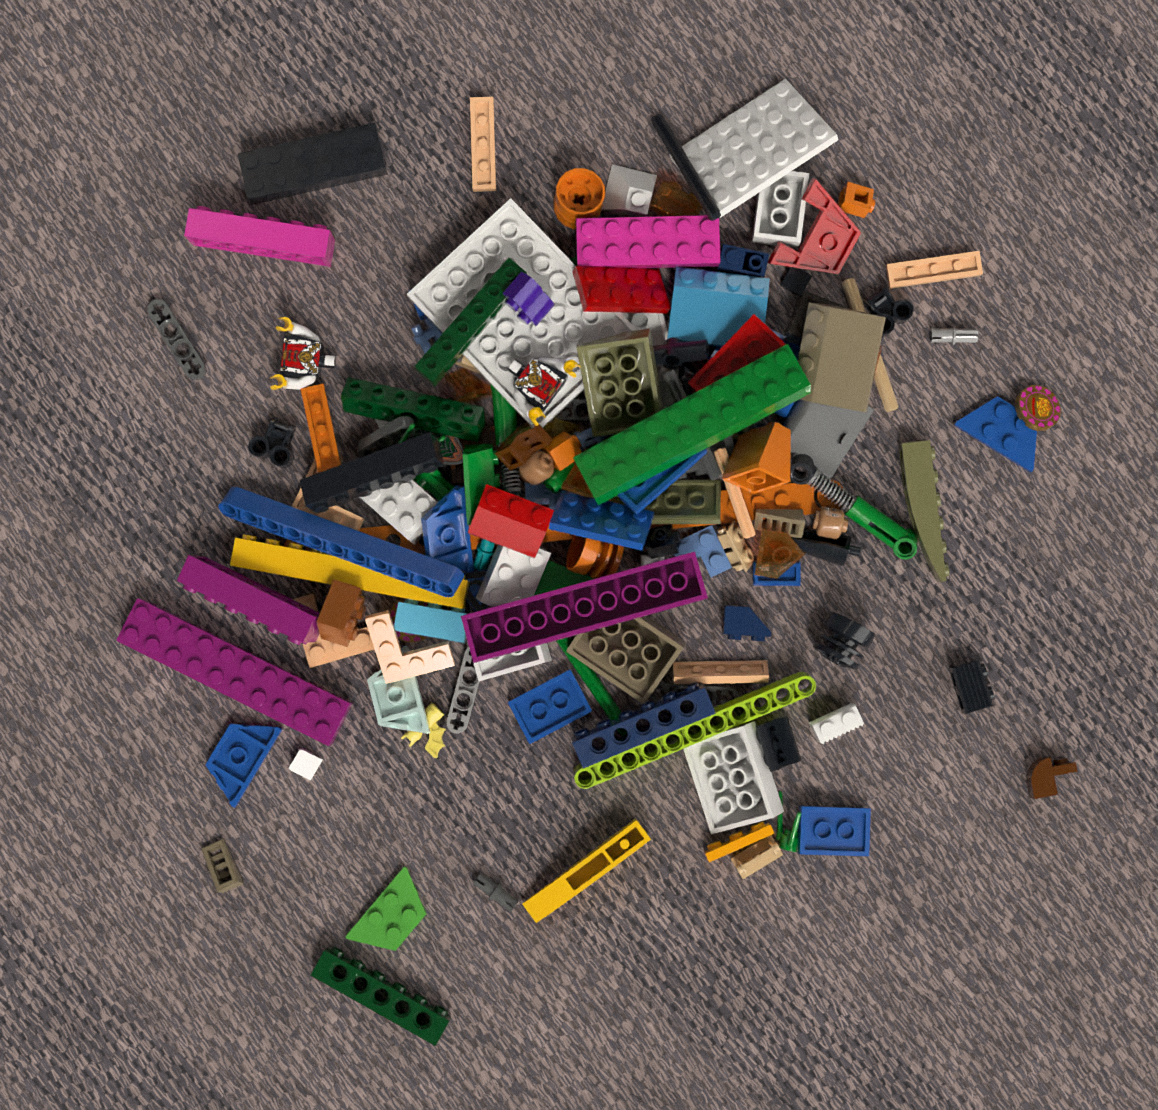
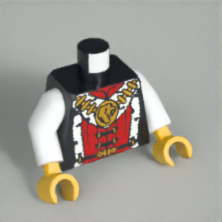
[270,317,336,390]
[507,357,581,426]

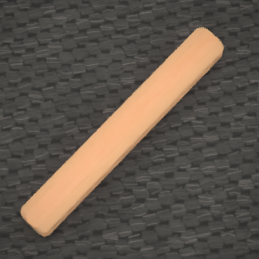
[714,448,755,539]

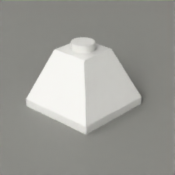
[602,164,657,217]

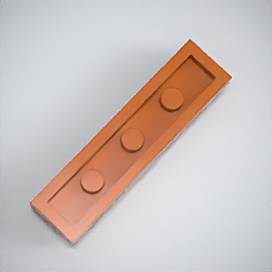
[301,384,341,473]

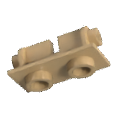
[717,520,754,572]
[731,835,783,879]

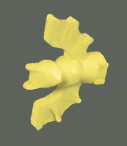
[401,702,446,758]

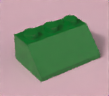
[463,444,500,525]

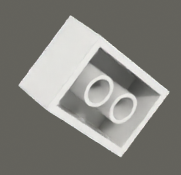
[751,171,809,249]
[360,480,438,545]
[476,545,551,607]

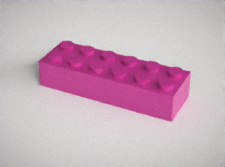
[184,206,335,267]
[576,216,720,268]

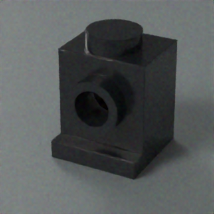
[645,524,681,559]

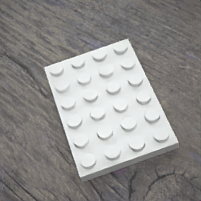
[670,79,838,218]

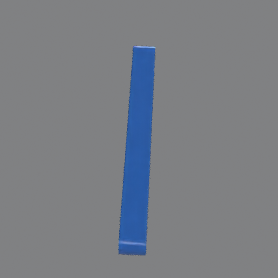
[218,487,464,598]

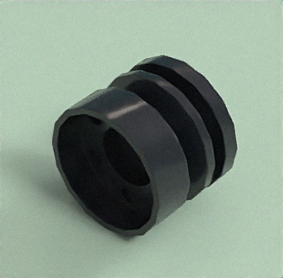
[813,612,876,670]

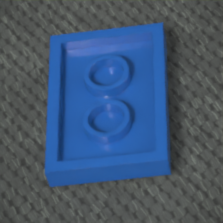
[508,669,592,744]
[797,806,871,856]

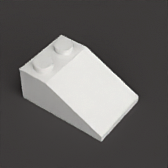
[466,637,552,681]

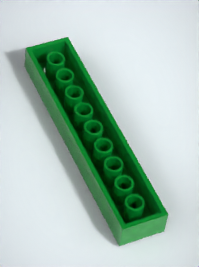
[573,344,811,505]

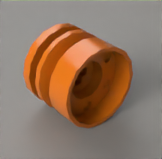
[553,168,605,229]
[566,535,624,579]

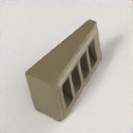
[753,509,805,538]
[201,838,243,893]

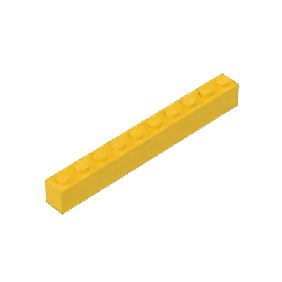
[230,534,470,609]

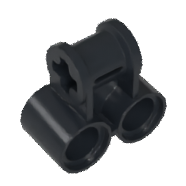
[862,285,914,338]
[248,417,296,468]

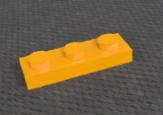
[704,821,774,862]

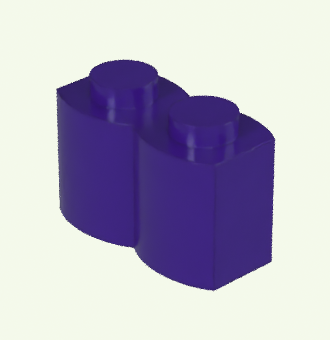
[503,271,555,326]

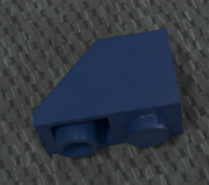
[715,244,769,278]
[722,606,771,641]

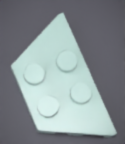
[367,646,431,734]

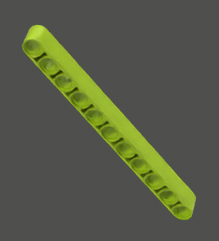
[574,671,816,789]

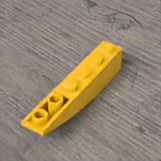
[522,818,651,923]

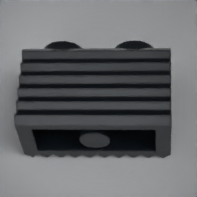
[948,660,995,714]

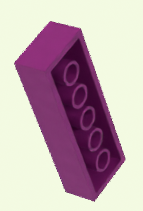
[177,555,320,645]

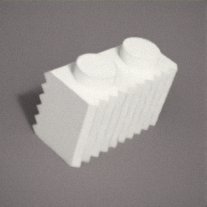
[809,703,864,744]

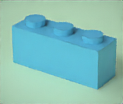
[394,599,466,643]

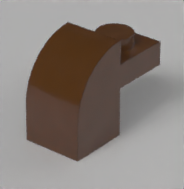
[495,423,553,470]
[1026,756,1078,799]

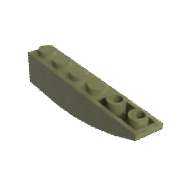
[898,440,949,582]

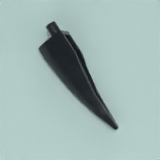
[763,530,861,566]

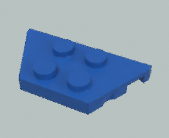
[954,396,1037,473]
[421,485,474,572]
[205,724,283,808]

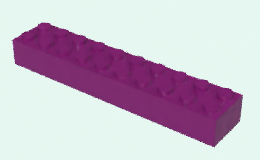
[461,552,708,663]
[116,598,353,746]

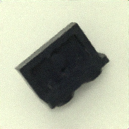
[756,716,801,772]

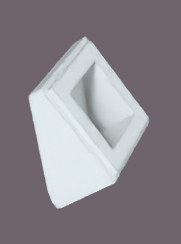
[289,748,323,780]

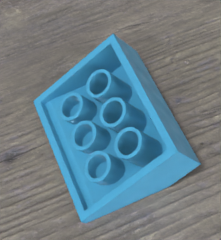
[667,267,770,348]

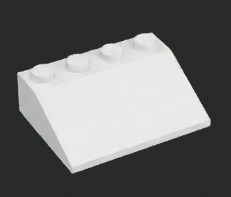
[684,721,784,834]

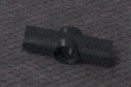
[653,338,710,369]

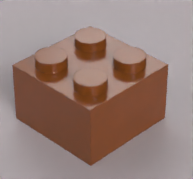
[316,580,366,647]

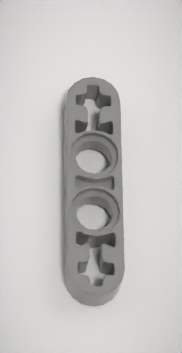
[447,646,480,734]

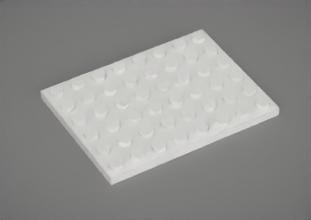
[407,198,637,427]

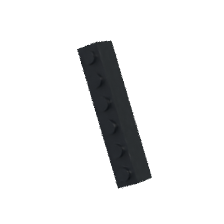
[300,432,445,513]

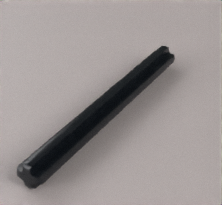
[651,114,721,221]

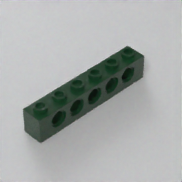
[415,257,527,387]
[341,377,485,442]
[310,946,451,1046]

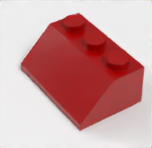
[467,484,554,559]

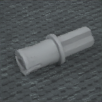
[931,326,979,345]

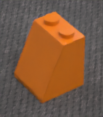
[722,422,791,494]

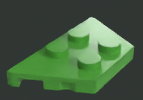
[345,866,427,951]

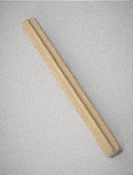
[842,278,899,412]

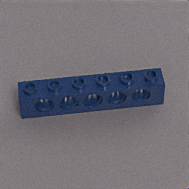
[571,682,716,769]

